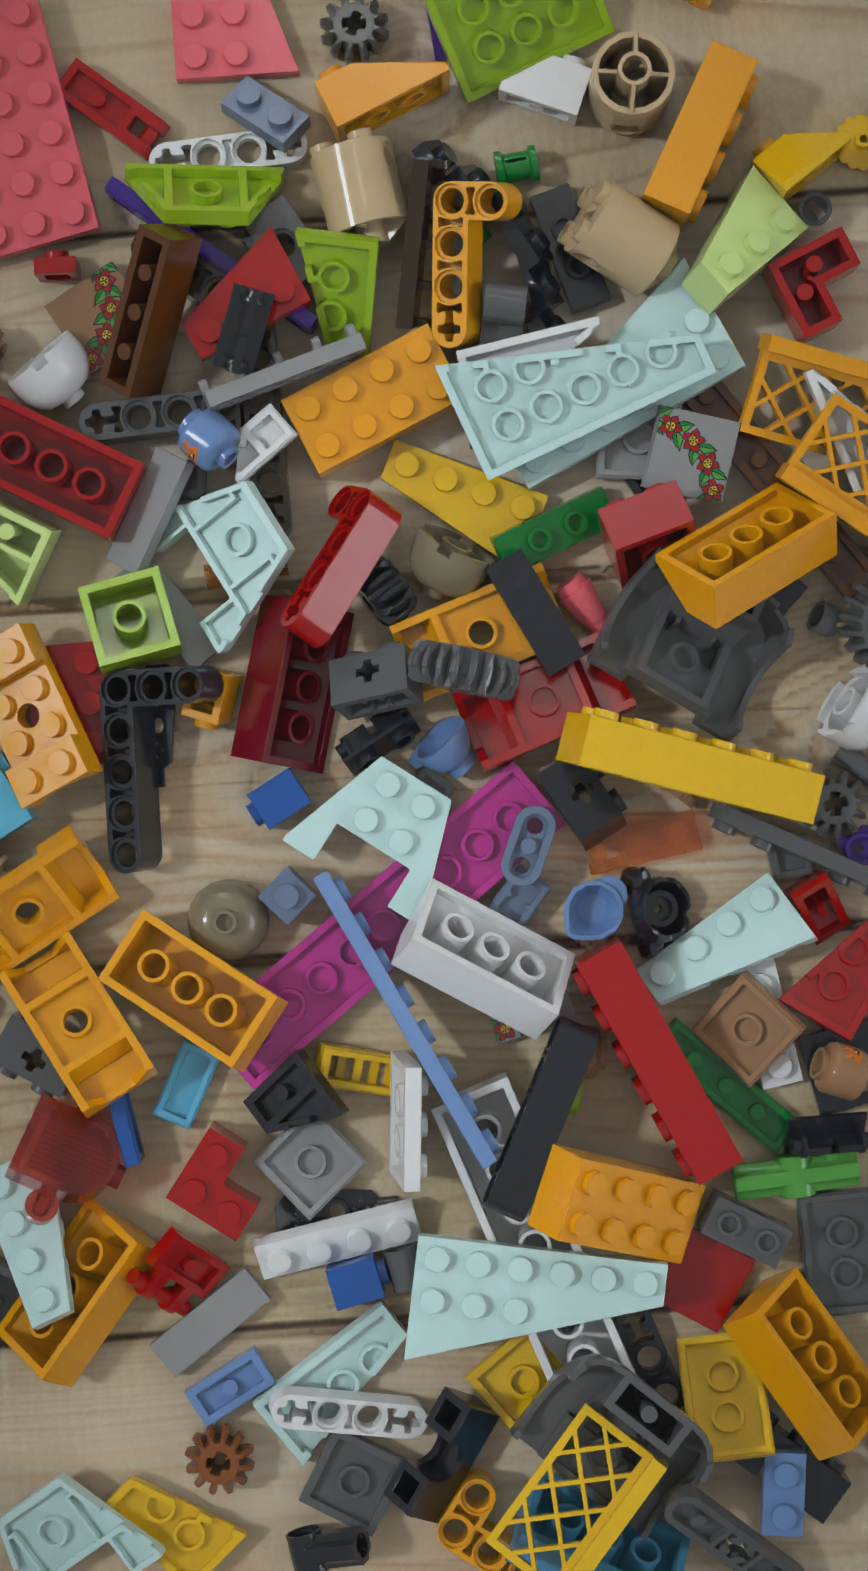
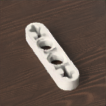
[149,131,309,169]
[269,1385,427,1439]

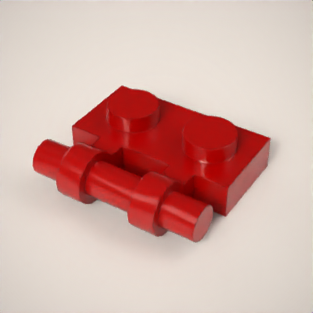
[126,1226,230,1316]

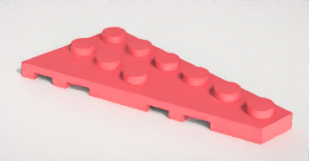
[171,0,300,84]

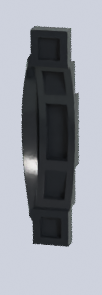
[412,140,567,332]

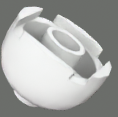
[7,330,90,410]
[817,666,868,751]

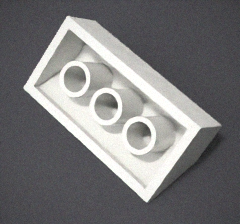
[391,878,575,1040]

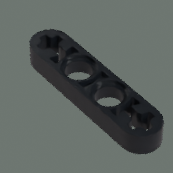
[614,1310,685,1413]

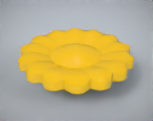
[837,114,868,172]

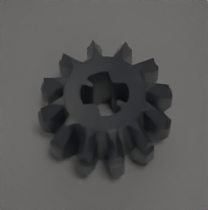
[358,556,417,627]

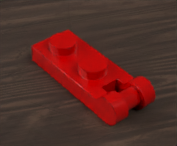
[60,58,171,161]

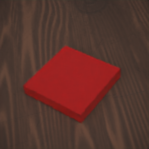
[664,1227,756,1333]

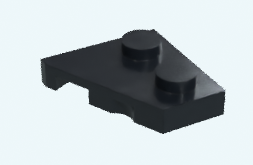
[243,1049,350,1134]

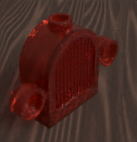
[5,1093,127,1225]

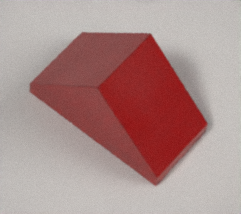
[783,870,851,946]

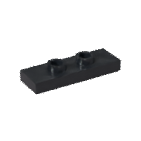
[529,183,611,315]

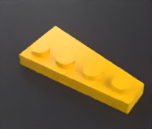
[381,439,548,559]

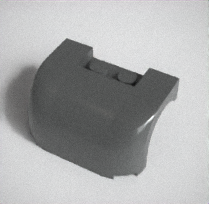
[586,547,795,742]
[510,1353,714,1541]

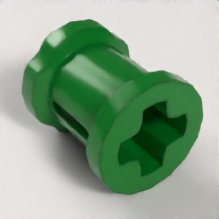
[493,145,540,183]

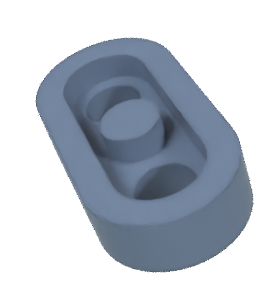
[500,805,556,886]

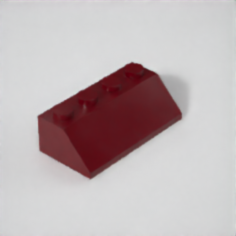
[230,595,354,774]

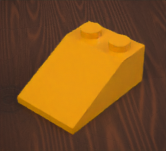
[314,62,449,143]

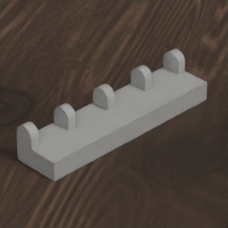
[197,323,366,411]

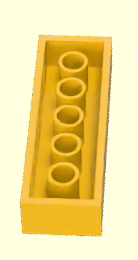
[555,706,825,824]

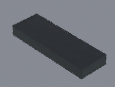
[485,548,585,677]

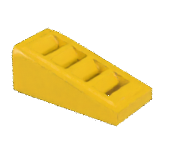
[314,1040,391,1096]

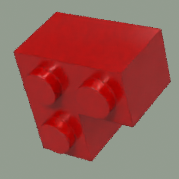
[761,226,861,344]
[166,1121,261,1241]

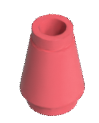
[554,572,607,635]

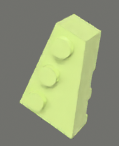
[681,165,808,315]
[0,498,63,606]

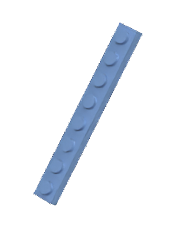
[313,871,500,1170]

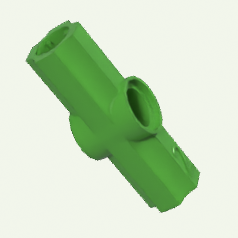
[731,1151,860,1201]

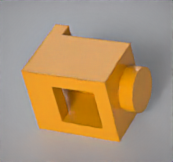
[181,665,245,730]

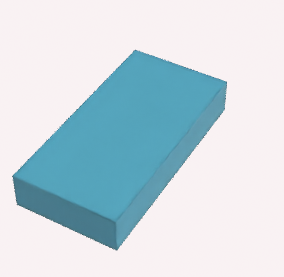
[152,1038,219,1130]

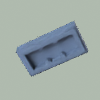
[487,863,553,926]

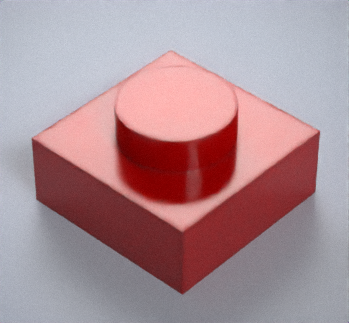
[33,250,81,282]

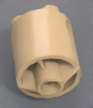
[586,30,676,136]
[310,128,408,249]
[557,179,680,296]

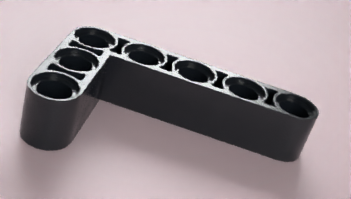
[99,666,224,874]

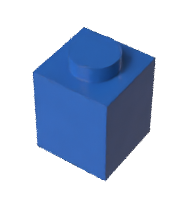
[246,768,313,830]
[325,1252,391,1311]

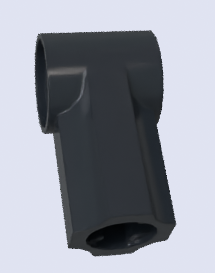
[286,1524,371,1571]

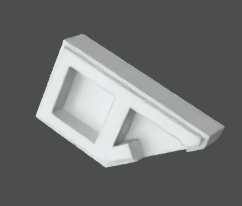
[235,403,298,483]

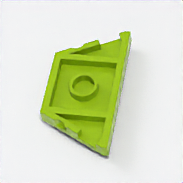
[125,163,284,228]

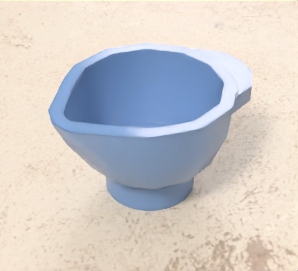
[409,716,476,778]
[564,876,628,940]

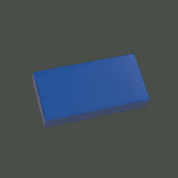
[109,1092,145,1168]

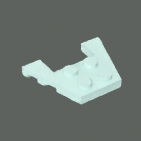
[155,481,295,654]
[283,756,452,920]
[0,1472,167,1571]

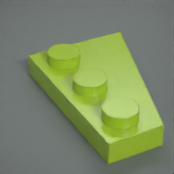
[295,227,380,359]

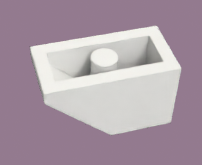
[498,55,592,126]

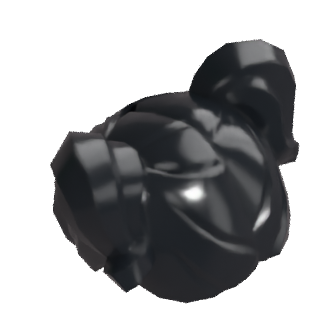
[620,866,690,959]

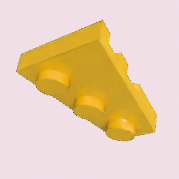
[105,1474,248,1571]

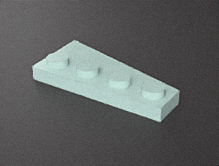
[636,873,818,1005]
[0,1143,75,1330]
[252,1299,407,1466]

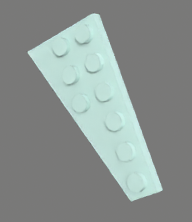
[516,258,746,491]
[434,333,717,481]
[404,1233,668,1360]

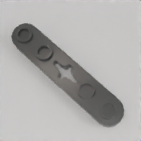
[707,801,868,896]
[661,1484,804,1571]

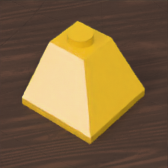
[749,131,853,201]

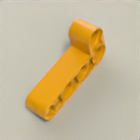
[432,181,522,348]
[437,1468,517,1571]

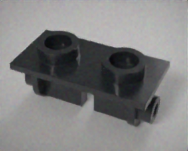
[212,283,275,375]
[334,707,422,776]
[783,1111,868,1159]

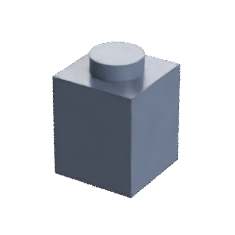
[258,865,318,926]

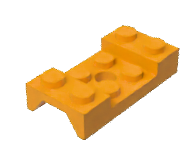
[389,562,564,702]
[0,623,103,809]
[0,824,120,973]
[0,931,158,1118]

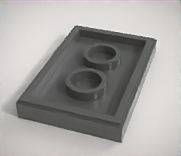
[795,1186,868,1316]

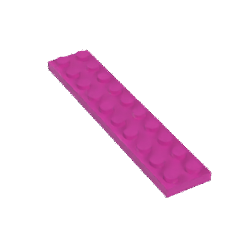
[237,761,566,1090]

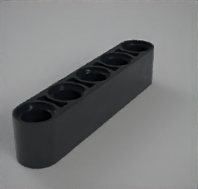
[482,1016,600,1222]

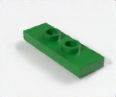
[490,486,609,565]

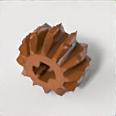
[185,1423,255,1495]

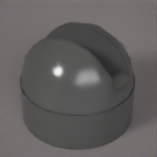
[799,192,832,226]
[807,601,843,637]

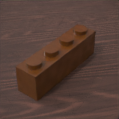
[99,223,203,399]

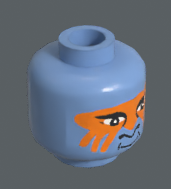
[178,409,240,471]

